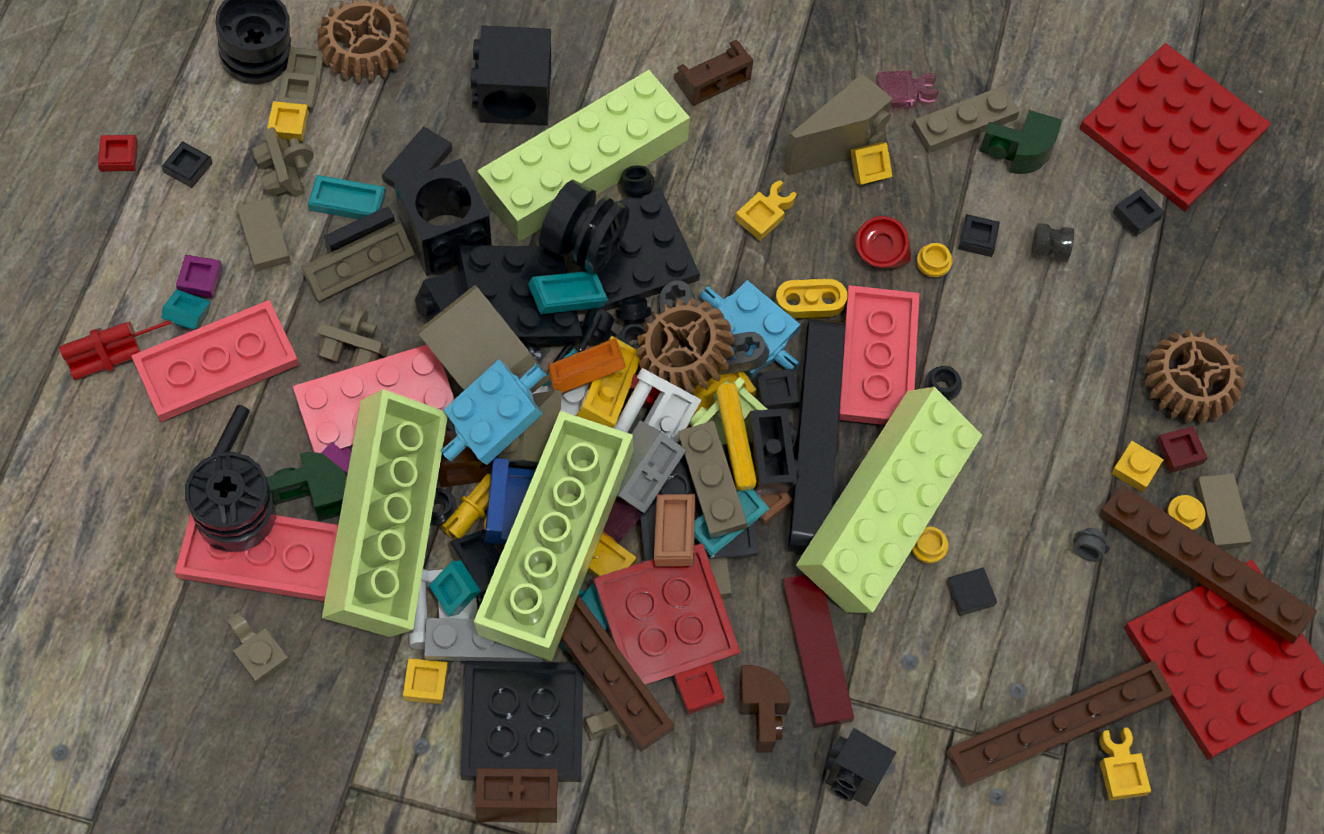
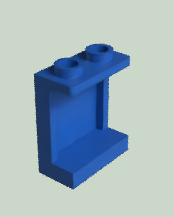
[484,458,536,544]

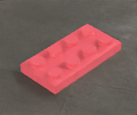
[838,285,920,425]
[131,300,299,422]
[293,344,454,453]
[174,513,338,602]

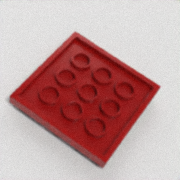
[1079,43,1271,212]
[1124,559,1324,760]

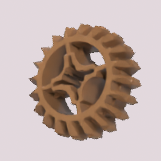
[317,0,410,84]
[636,297,735,395]
[1145,329,1245,425]

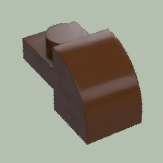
[739,665,790,753]

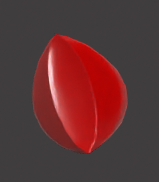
[853,216,911,269]

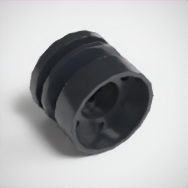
[215,0,291,84]
[539,179,629,274]
[185,452,276,552]

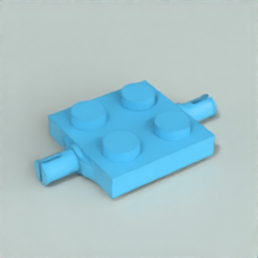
[699,280,801,379]
[441,359,547,465]

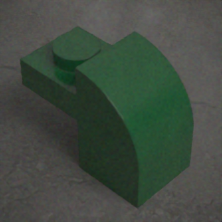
[980,110,1062,174]
[266,452,347,521]

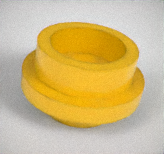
[917,243,952,277]
[1167,495,1205,531]
[911,527,949,564]

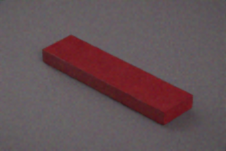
[782,575,854,728]

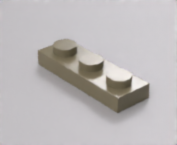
[912,86,1020,153]
[301,221,415,301]
[678,420,747,539]

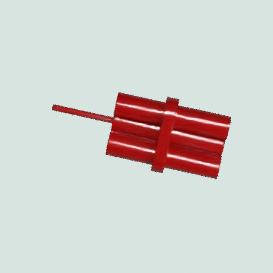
[59,320,171,380]

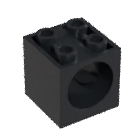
[471,25,551,126]
[394,158,492,276]

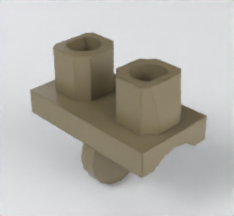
[252,127,314,197]
[317,309,389,367]

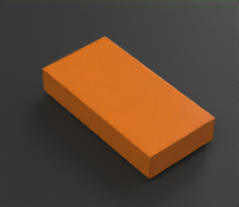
[548,338,626,393]

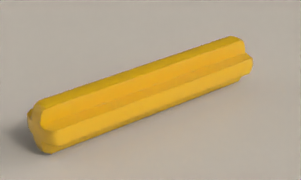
[716,383,757,491]

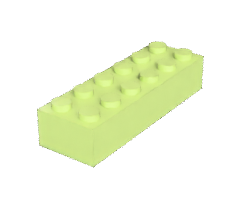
[477,70,690,242]
[796,387,982,613]
[322,389,448,637]
[474,411,634,661]

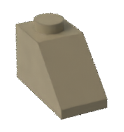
[499,390,562,469]

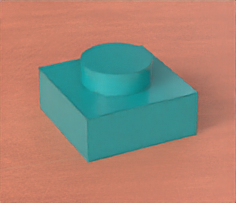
[161,289,211,330]
[429,560,481,616]

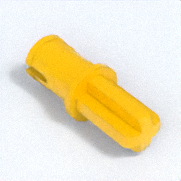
[440,474,491,540]

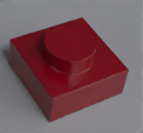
[1156,426,1207,473]

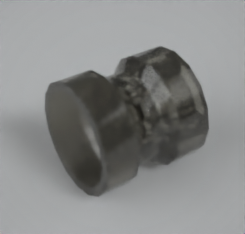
[1031,223,1074,263]

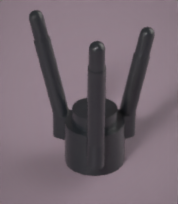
[548,308,616,372]

